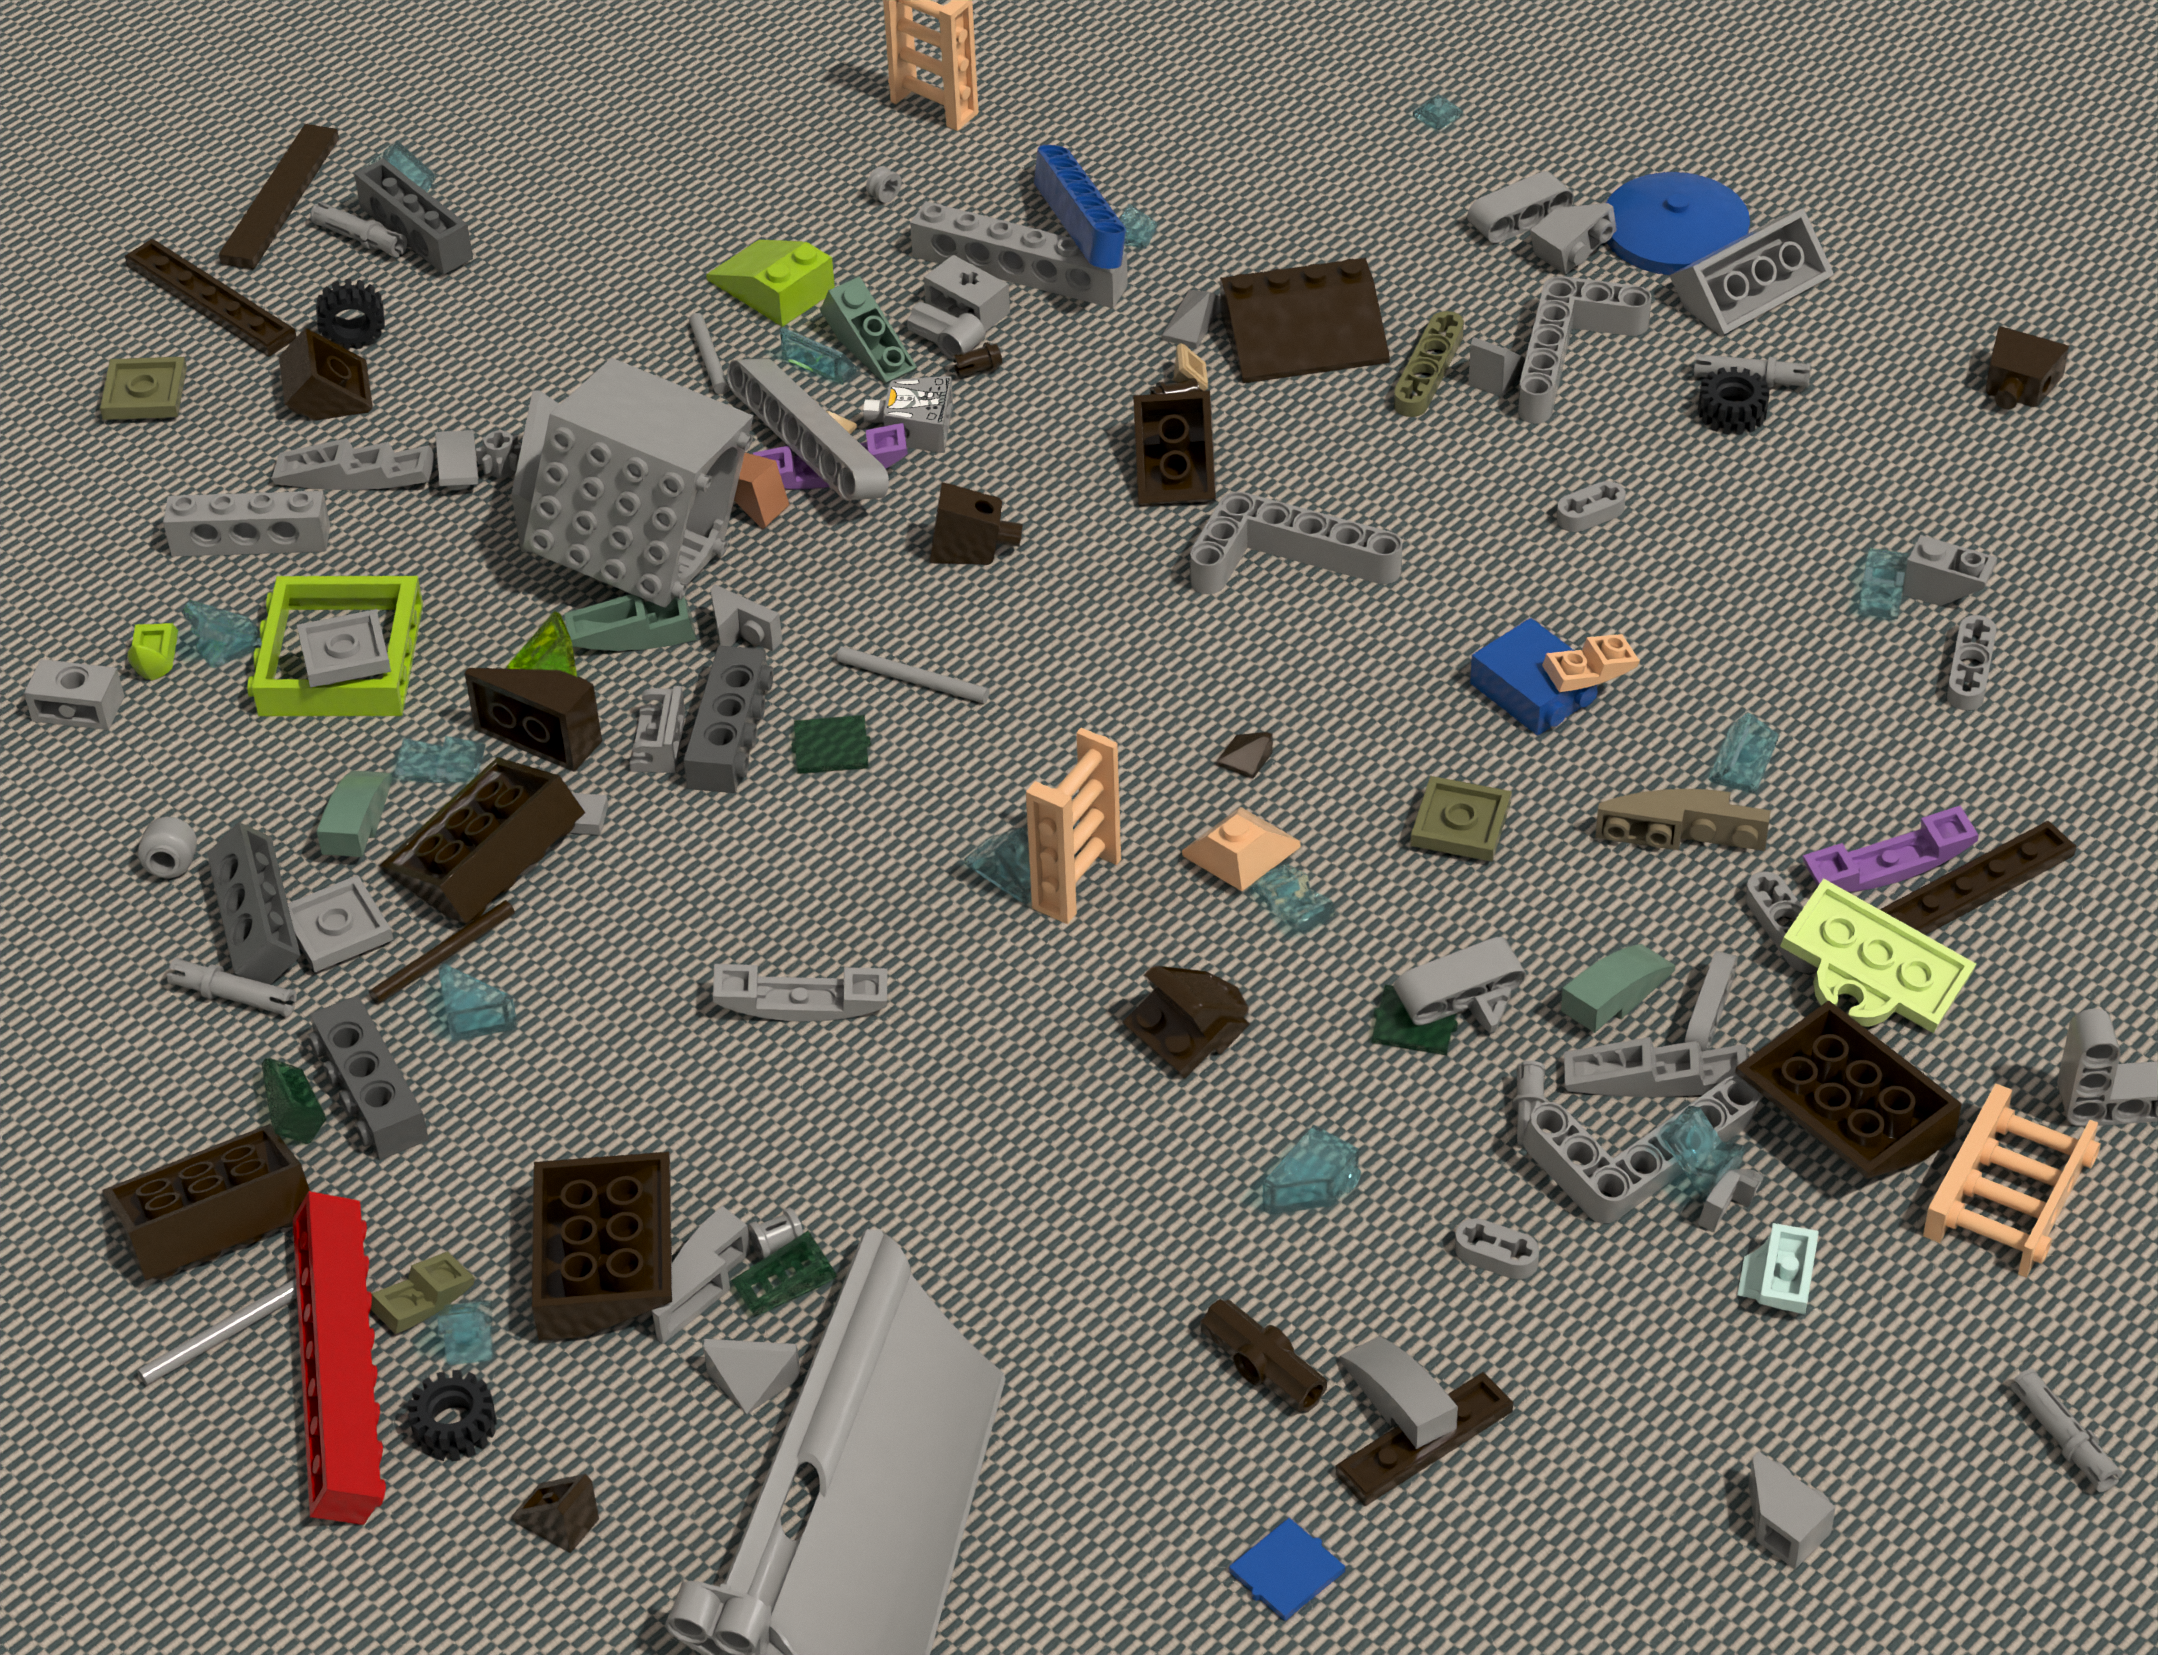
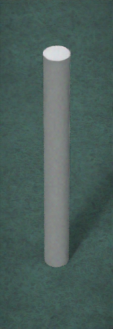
[837,646,990,704]
[137,1278,297,1386]

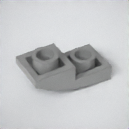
[435,430,478,490]

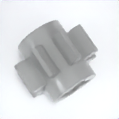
[476,431,521,478]

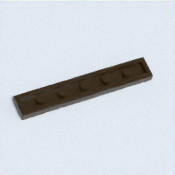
[219,124,339,269]
[125,238,297,357]
[1879,820,2076,935]

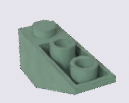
[820,276,917,385]

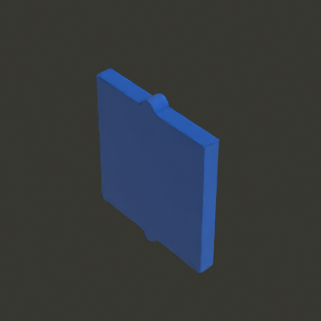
[1229,1518,1345,1621]

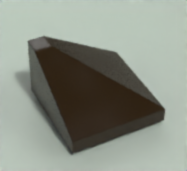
[1217,732,1273,779]

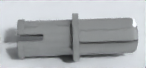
[1512,1060,1548,1147]

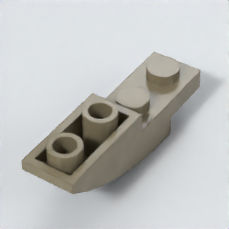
[1595,789,1771,851]

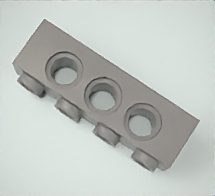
[163,491,330,557]

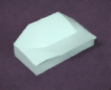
[1737,1223,1819,1314]

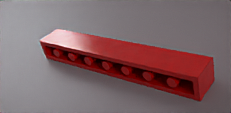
[293,1191,386,1525]

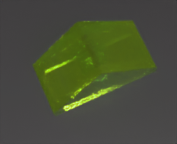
[506,611,577,677]

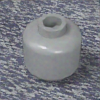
[138,816,197,879]

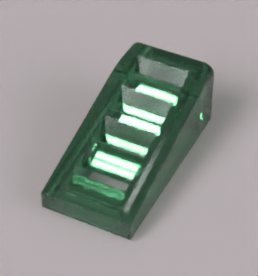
[261,1058,327,1144]
[731,1231,838,1317]

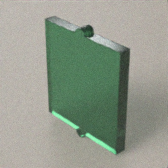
[791,715,871,774]
[1371,984,1458,1056]

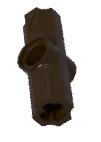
[1200,1299,1327,1412]

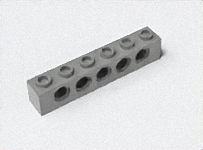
[910,201,1128,308]

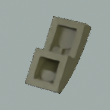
[371,1251,475,1334]

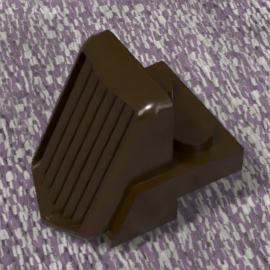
[1122,966,1250,1079]

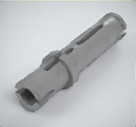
[310,202,407,257]
[1694,353,1811,388]
[167,957,297,1017]
[2010,1369,2122,1492]

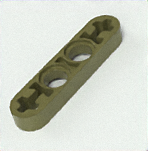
[1394,311,1464,417]

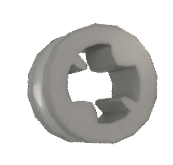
[866,166,902,203]

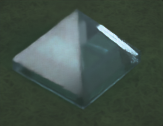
[1413,94,1463,130]

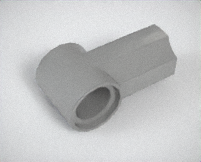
[907,301,986,360]

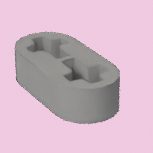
[1557,481,1626,532]
[1455,1218,1540,1280]

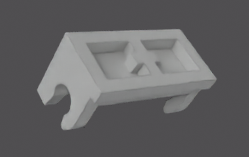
[630,686,686,773]

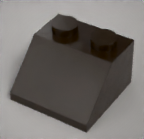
[279,327,373,421]

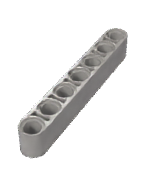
[727,358,889,501]

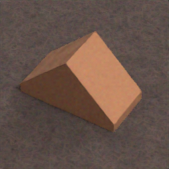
[734,453,790,529]

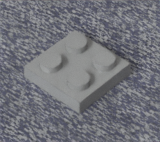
[297,609,391,687]
[288,875,393,972]

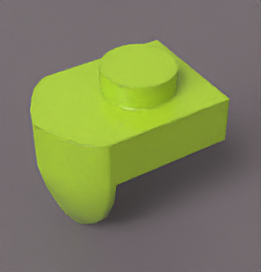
[127,623,178,681]

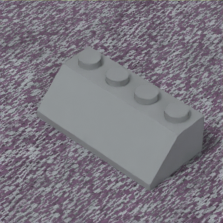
[1669,208,1834,336]
[511,391,560,552]

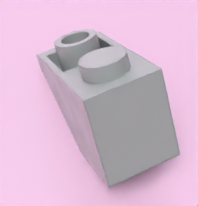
[1530,203,1617,275]
[1902,535,1998,606]
[1749,1451,1836,1569]

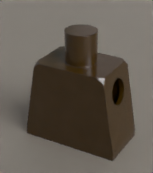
[1985,326,2069,410]
[930,482,1023,565]

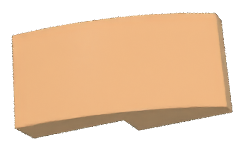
[1542,634,1640,692]

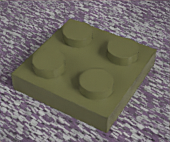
[100,357,187,420]
[1410,776,1512,862]

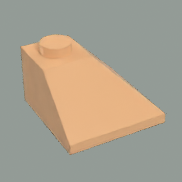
[1182,807,1301,891]

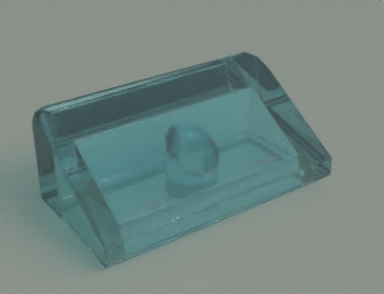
[780,327,857,385]
[1708,712,1780,794]

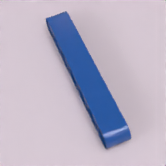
[1034,145,1126,269]

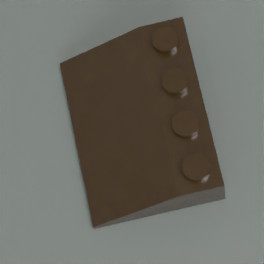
[1220,258,1390,383]
[379,757,585,924]
[1735,1001,1962,1179]
[102,1124,310,1280]
[532,1151,672,1340]

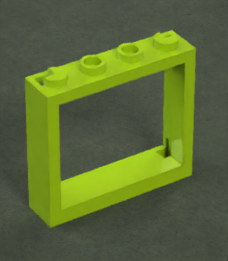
[247,576,423,716]

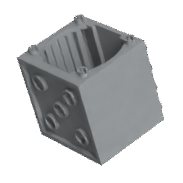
[523,358,754,608]

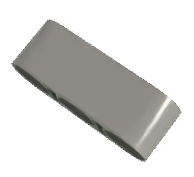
[1467,171,1574,243]
[1394,937,1526,1025]

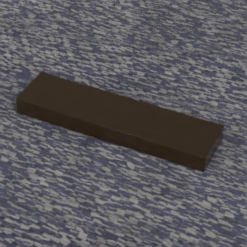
[1336,1372,1514,1506]

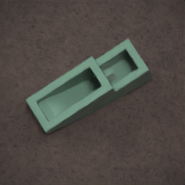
[564,594,697,651]
[317,770,393,857]
[1561,944,1676,1033]

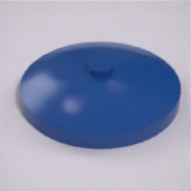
[1606,172,1750,275]

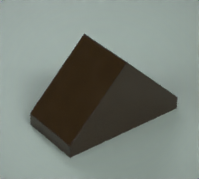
[511,1474,599,1553]

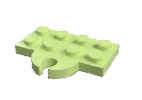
[1780,878,1976,1033]

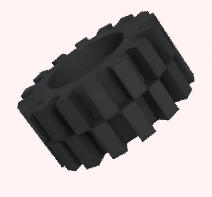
[316,279,385,350]
[1698,367,1770,435]
[407,1370,497,1461]

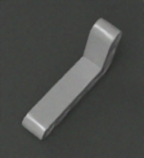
[1518,276,1652,424]
[1190,491,1403,594]
[2057,1009,2158,1127]
[1523,1075,1761,1223]

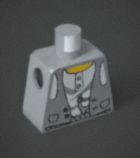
[863,376,953,453]

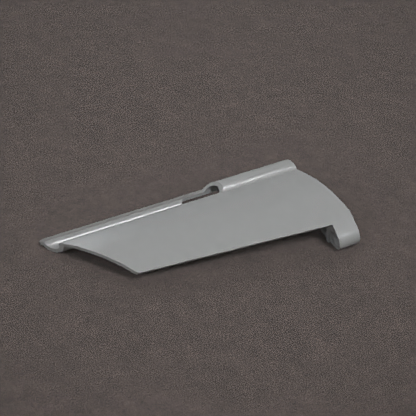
[666,1229,1006,1655]

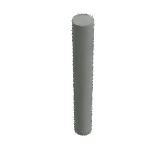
[689,313,729,394]

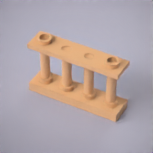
[883,0,979,131]
[1026,728,1121,924]
[1923,1084,2101,1278]

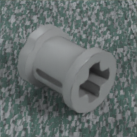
[748,1207,806,1262]

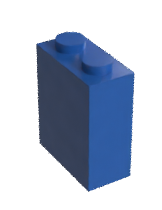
[1470,618,1598,736]

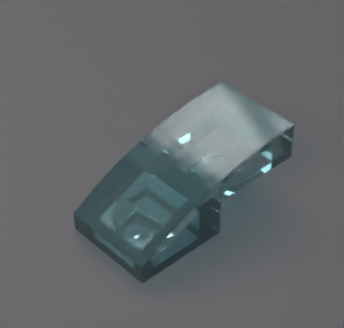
[1858,548,1909,619]
[394,736,486,783]
[1252,863,1336,932]

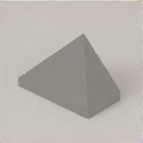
[1162,290,1220,349]
[703,1339,800,1415]

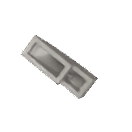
[652,1206,751,1344]
[1340,1336,1458,1449]

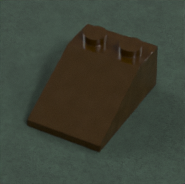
[1133,390,1216,506]
[464,668,602,772]

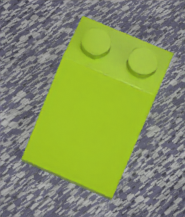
[706,239,835,327]

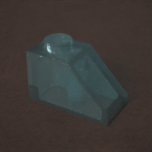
[1263,1125,1361,1215]

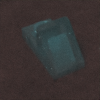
[181,599,262,668]
[1660,1106,1745,1203]
[437,1300,493,1365]

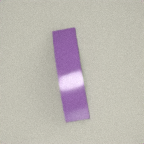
[753,423,908,489]
[1803,806,1978,892]

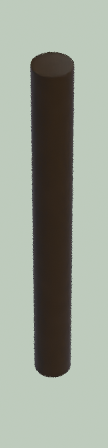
[369,900,515,1005]

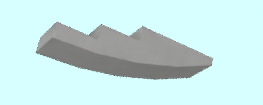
[271,438,435,490]
[1564,1037,1749,1097]

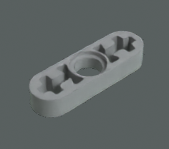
[1947,615,1996,711]
[1745,872,1818,973]
[1684,951,1738,1051]

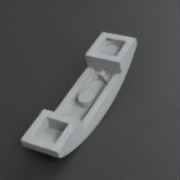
[713,964,887,1022]

